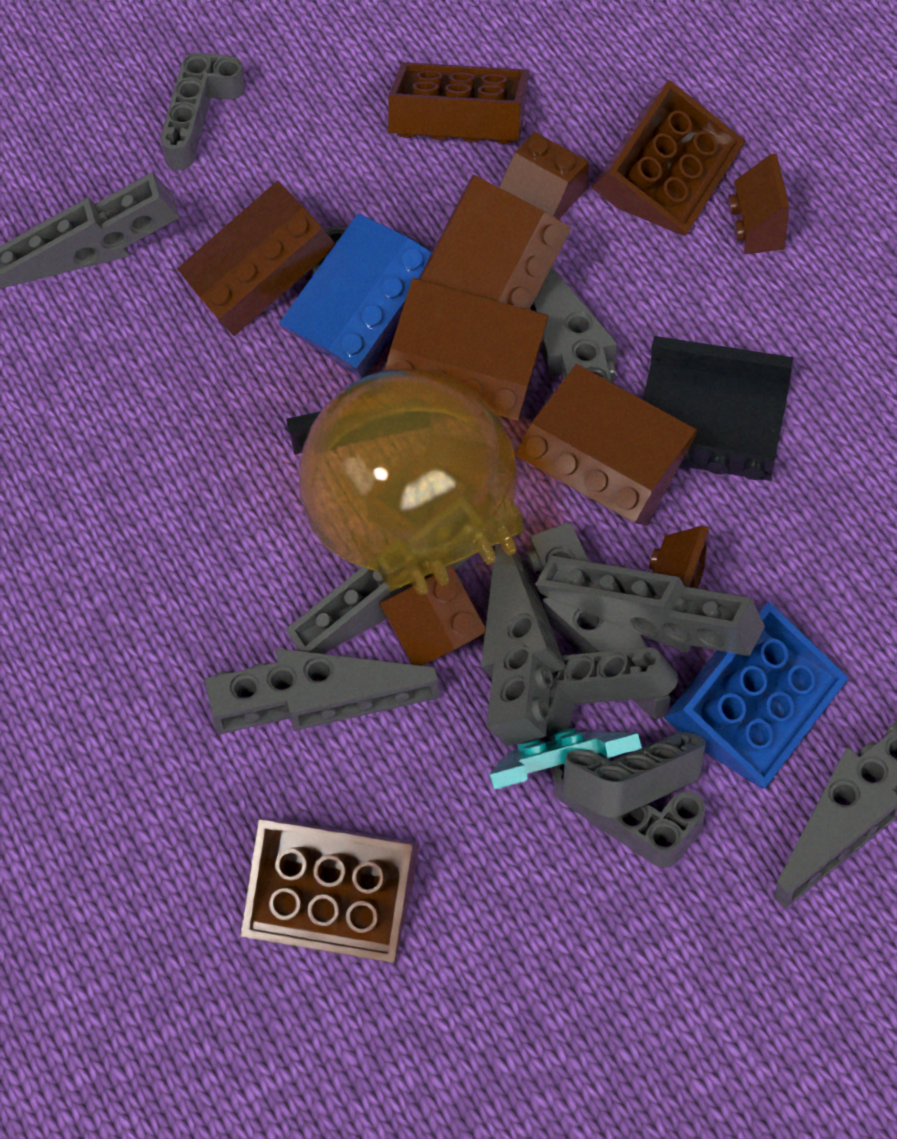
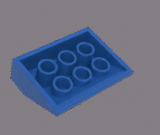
[279,213,432,380]
[664,601,848,789]

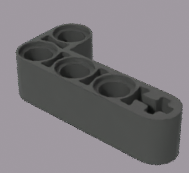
[161,53,246,170]
[546,647,678,738]
[562,732,706,817]
[553,763,705,868]

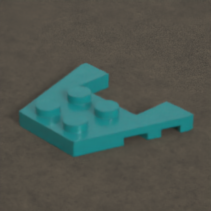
[489,728,642,790]

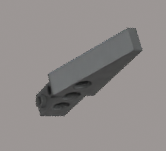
[0,172,180,289]
[531,267,617,382]
[285,496,497,654]
[526,522,670,720]
[481,543,566,746]
[535,556,765,656]
[204,649,440,735]
[774,721,897,909]

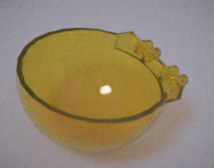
[299,368,524,596]

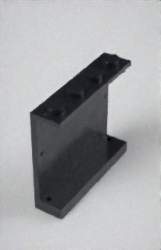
[643,336,793,481]

